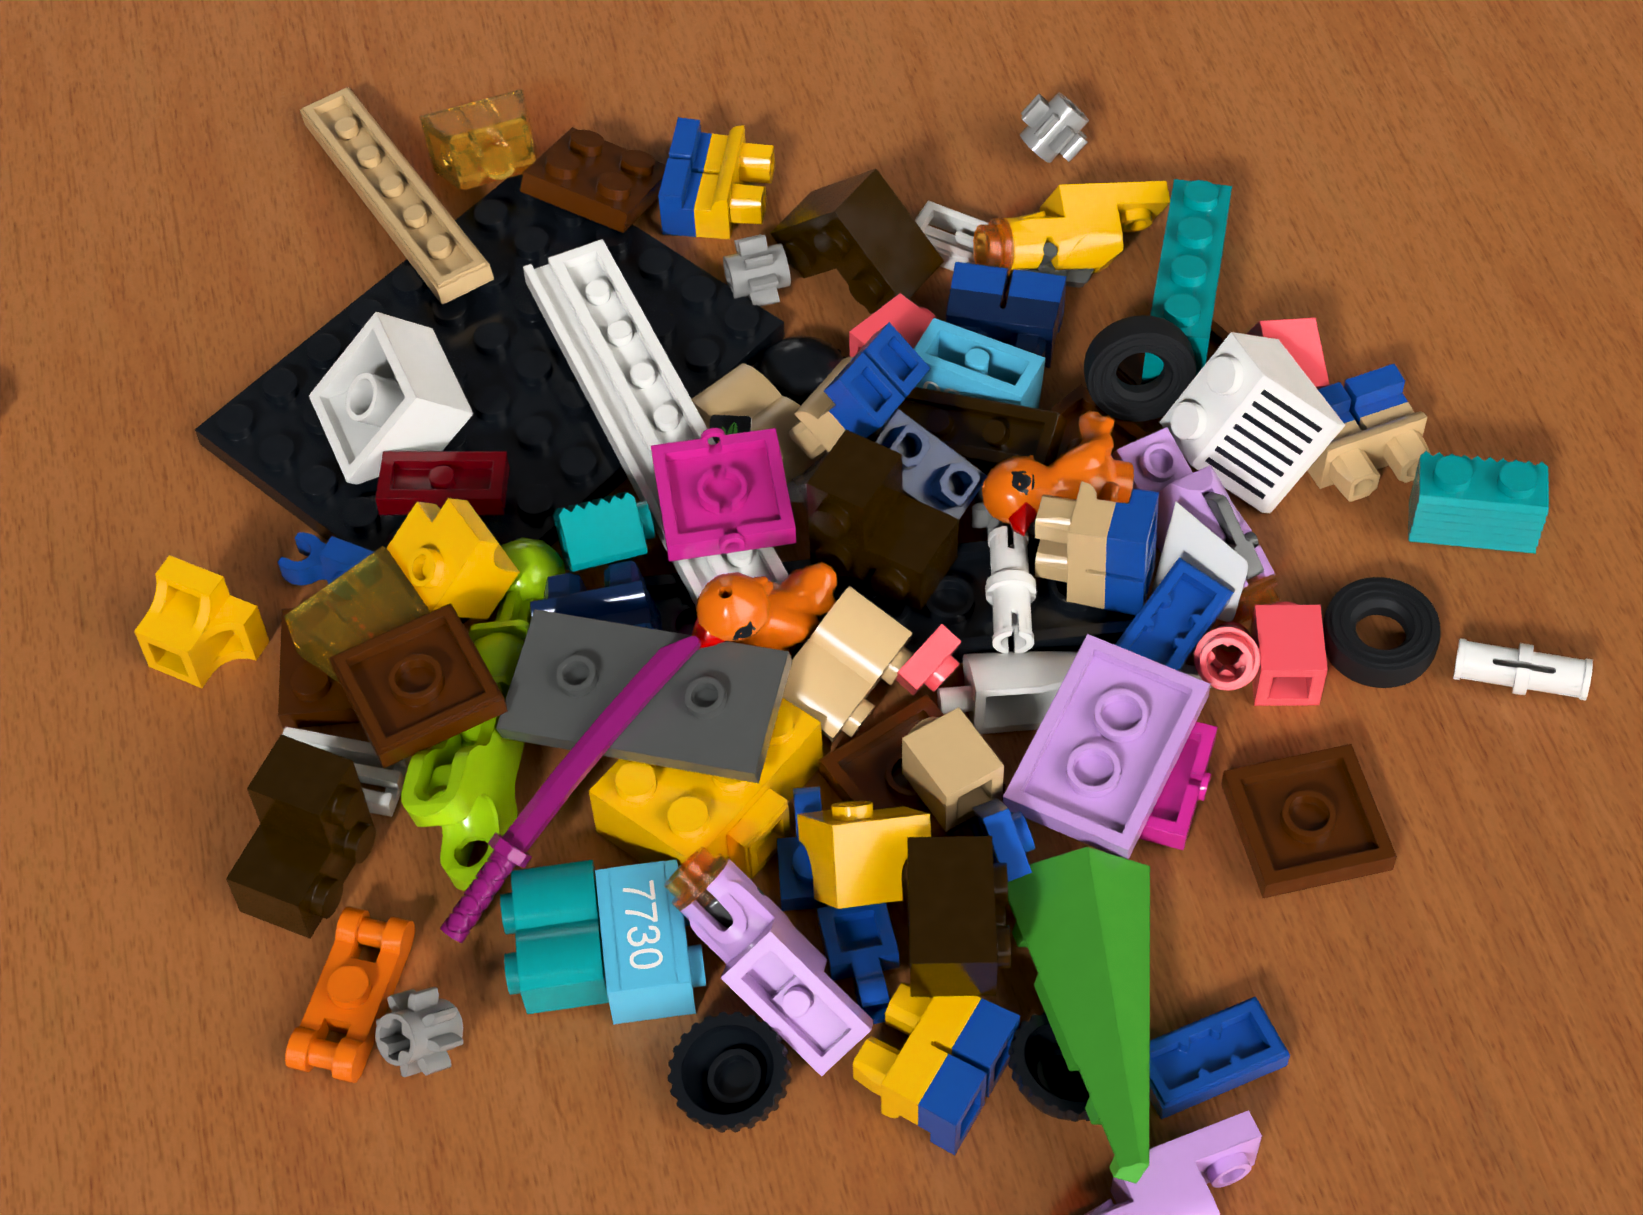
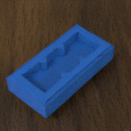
[1115,557,1234,671]
[1150,996,1290,1120]

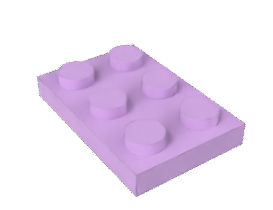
[1003,634,1210,859]

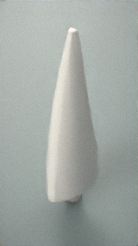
[937,651,1213,734]

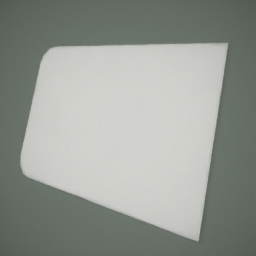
[1151,502,1248,622]

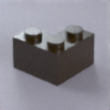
[770,169,944,314]
[806,430,959,611]
[226,734,376,939]
[907,836,1011,997]

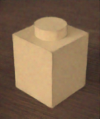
[902,707,1004,832]

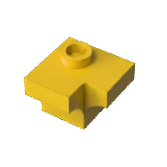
[385,498,520,620]
[134,555,270,688]
[797,801,931,909]

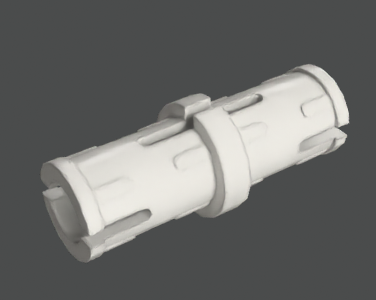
[985,526,1036,653]
[1453,638,1593,700]

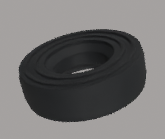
[1084,315,1197,422]
[1323,577,1440,688]

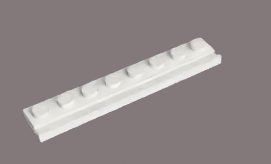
[523,239,788,607]

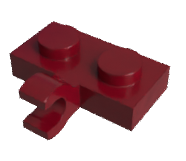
[375,451,510,515]

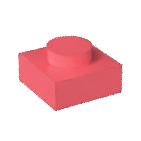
[896,624,962,696]

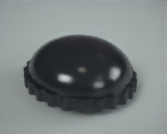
[753,336,846,406]
[1008,1011,1090,1122]
[667,1012,792,1133]

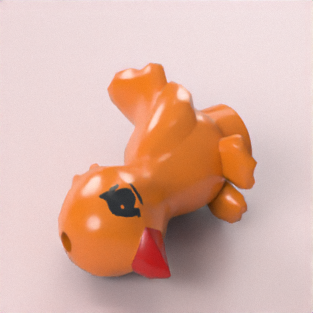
[982,410,1134,536]
[692,562,837,656]

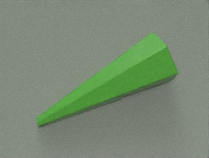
[1008,847,1150,1184]

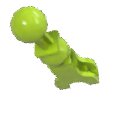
[401,537,565,891]

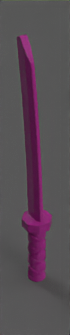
[440,636,701,943]

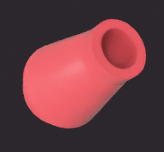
[1194,621,1260,691]

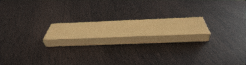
[300,87,494,305]

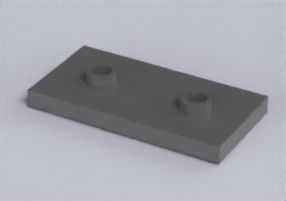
[496,609,792,784]

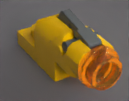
[973,181,1170,288]

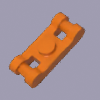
[285,906,415,1083]

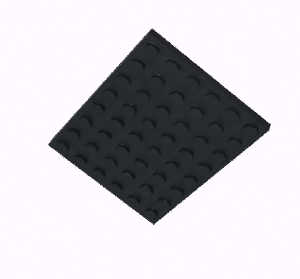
[195,159,785,624]

